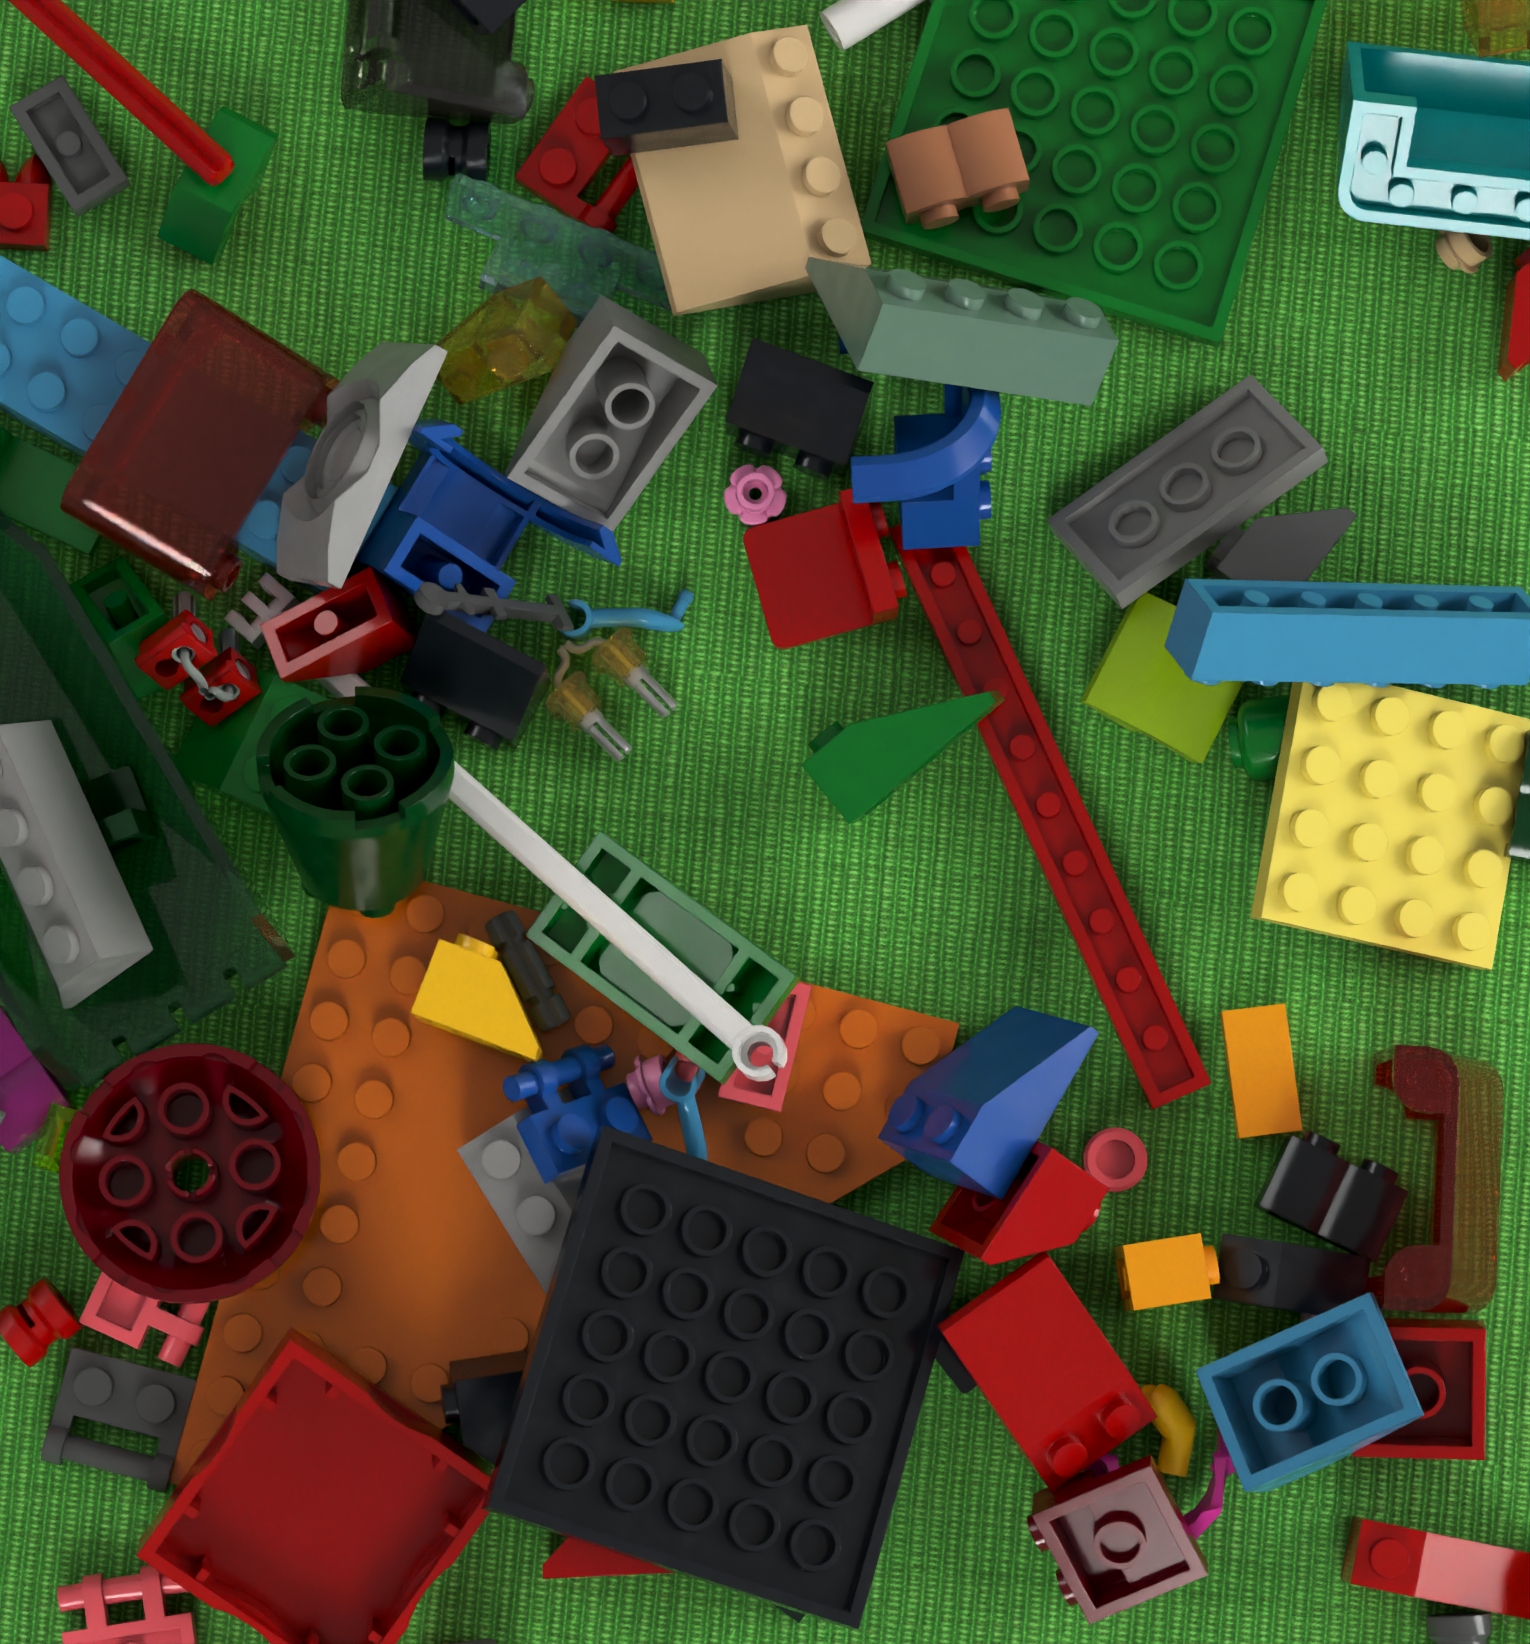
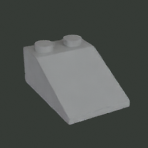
[505,295,718,531]

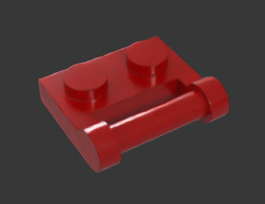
[514,76,639,242]

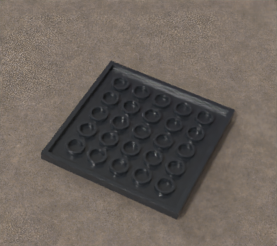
[481,1125,965,1630]

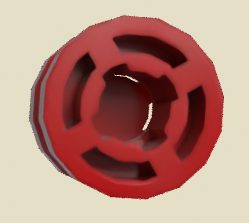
[0,1277,83,1367]

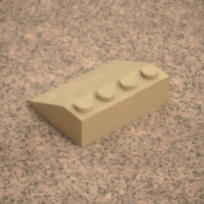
[613,25,872,316]

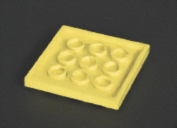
[1250,682,1530,970]

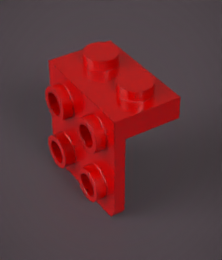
[743,488,907,650]

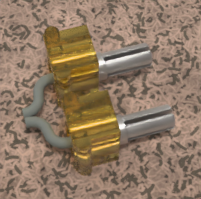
[545,627,677,762]

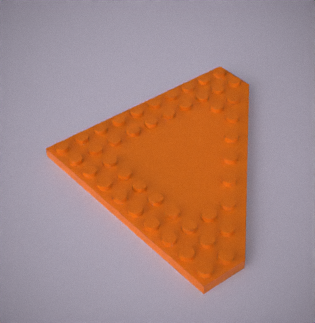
[169,881,960,1485]

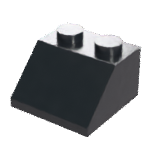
[726,338,874,480]
[400,611,551,751]

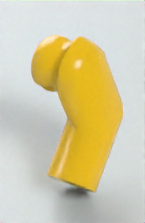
[1140,1384,1196,1478]

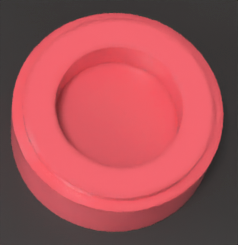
[1082,1127,1147,1192]

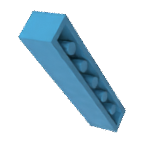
[1165,579,1530,689]

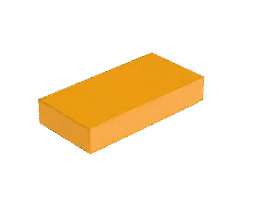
[1220,1003,1303,1139]

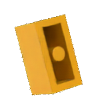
[1113,1233,1220,1311]

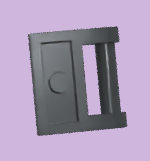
[41,1347,197,1493]

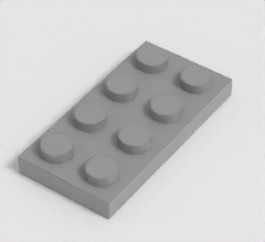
[1047,374,1328,609]

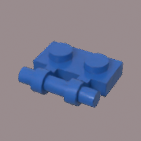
[503,1044,653,1184]

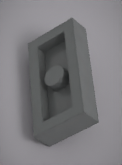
[9,75,131,218]

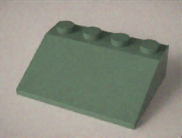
[805,257,1119,406]

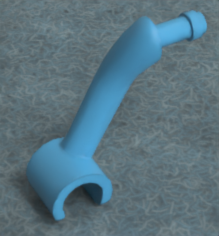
[558,589,694,641]
[659,1056,709,1161]

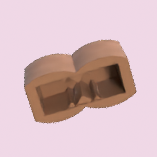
[886,108,1029,230]

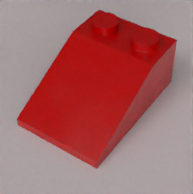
[937,1251,1158,1492]

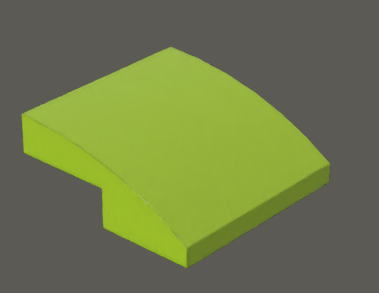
[1080,592,1244,764]

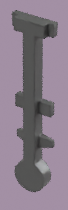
[414,582,574,631]

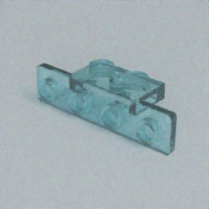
[445,173,672,328]

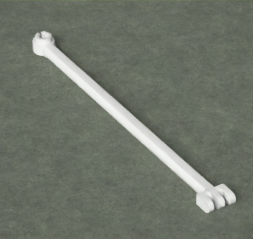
[223,572,787,1082]

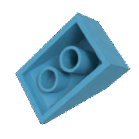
[1195,1292,1424,1492]

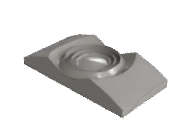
[276,342,448,589]

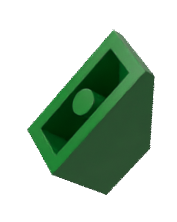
[67,556,169,701]

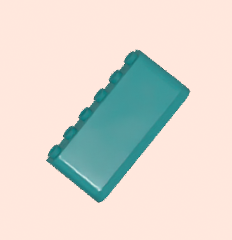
[1337,41,1530,240]

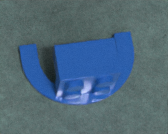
[838,334,1001,550]
[356,419,622,633]

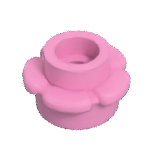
[724,464,787,526]
[626,1054,676,1116]

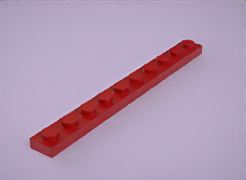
[888,524,1211,1110]

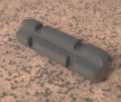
[485,910,570,1032]

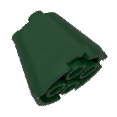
[256,686,455,918]

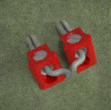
[134,591,262,727]

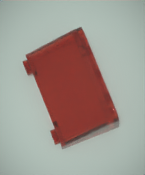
[60,289,340,602]
[1366,1045,1504,1316]

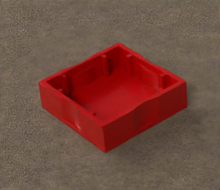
[136,1327,494,1644]

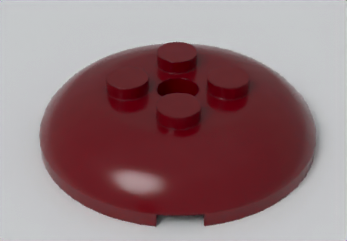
[59,1043,321,1304]

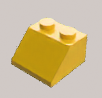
[411,933,545,1063]

